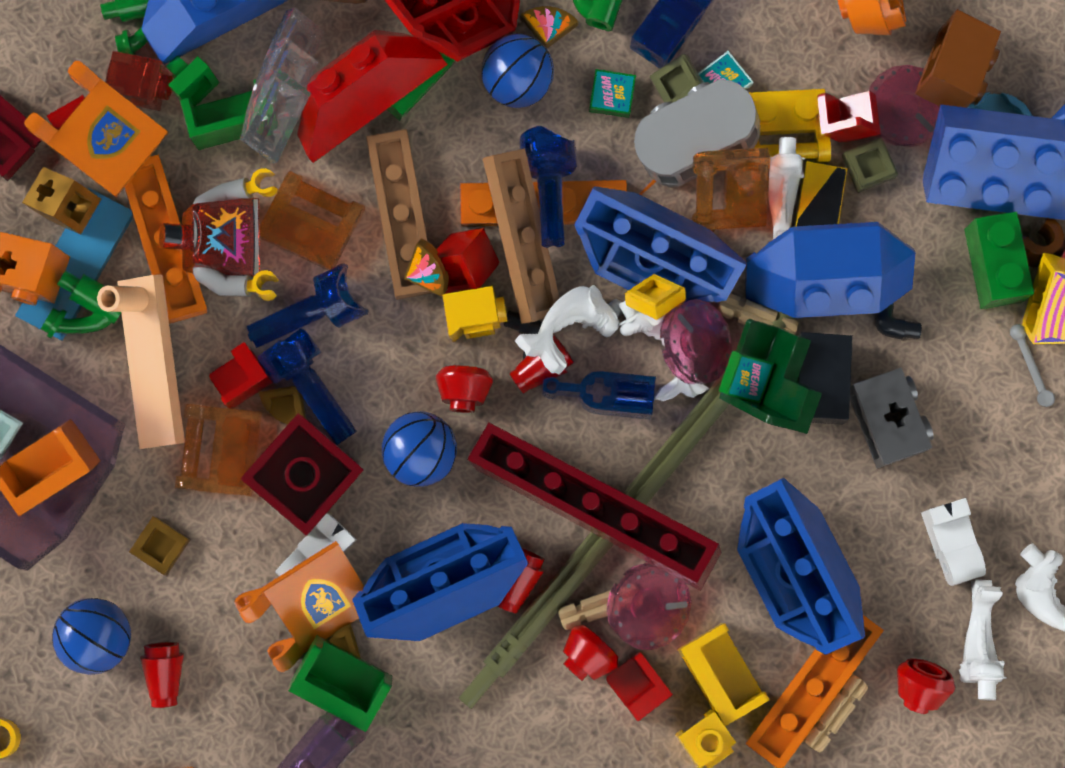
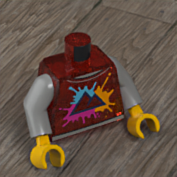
[159,168,279,301]

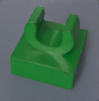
[166,55,220,106]

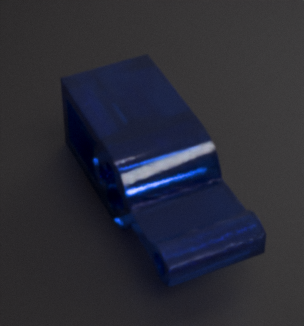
[630,0,713,69]
[542,371,656,420]

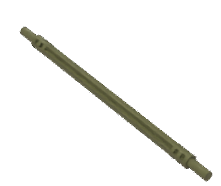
[459,312,795,709]

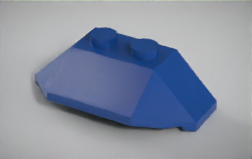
[141,0,288,65]
[574,186,747,310]
[745,222,916,318]
[737,478,865,655]
[352,523,528,641]

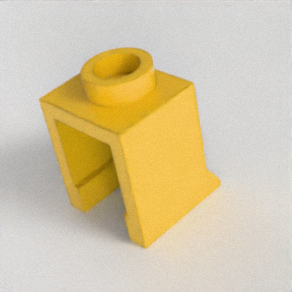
[442,286,508,342]
[675,710,736,768]

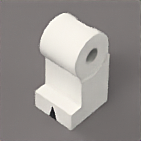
[921,498,986,586]
[275,513,357,576]

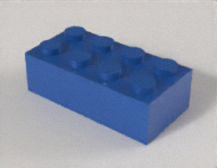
[923,105,1065,220]

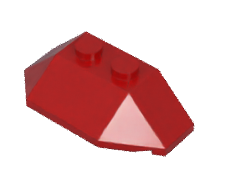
[385,0,520,62]
[297,30,448,163]

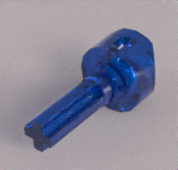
[519,126,577,248]
[246,263,369,348]
[258,328,357,445]

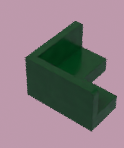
[719,319,822,434]

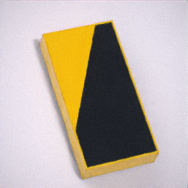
[794,161,848,227]

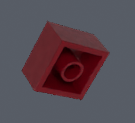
[240,413,364,536]

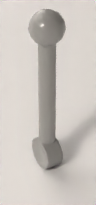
[1010,324,1055,407]

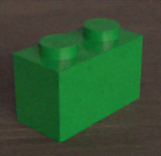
[964,212,1034,309]

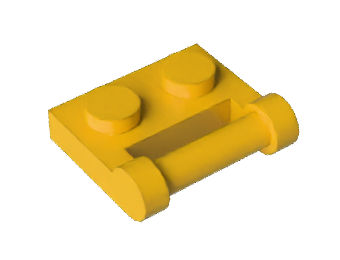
[745,89,831,166]

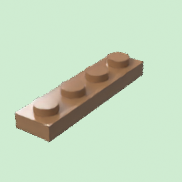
[366,129,433,300]
[483,148,560,324]

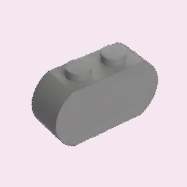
[634,79,761,188]

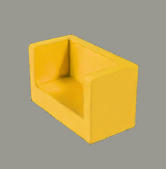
[677,623,770,726]

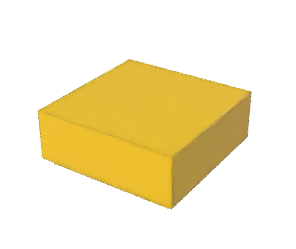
[625,274,686,320]

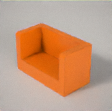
[0,419,101,516]

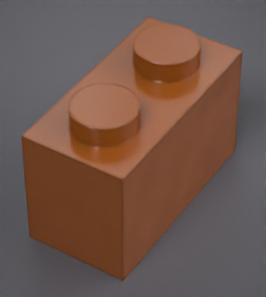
[915,9,1001,108]

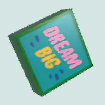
[589,69,636,118]
[719,350,774,403]

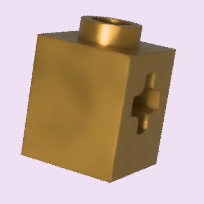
[22,167,101,235]

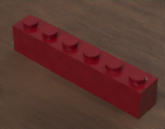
[467,422,722,591]

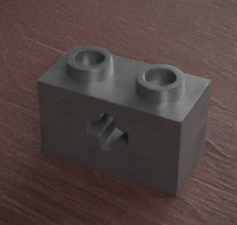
[850,367,934,468]

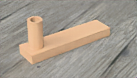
[97,275,185,449]

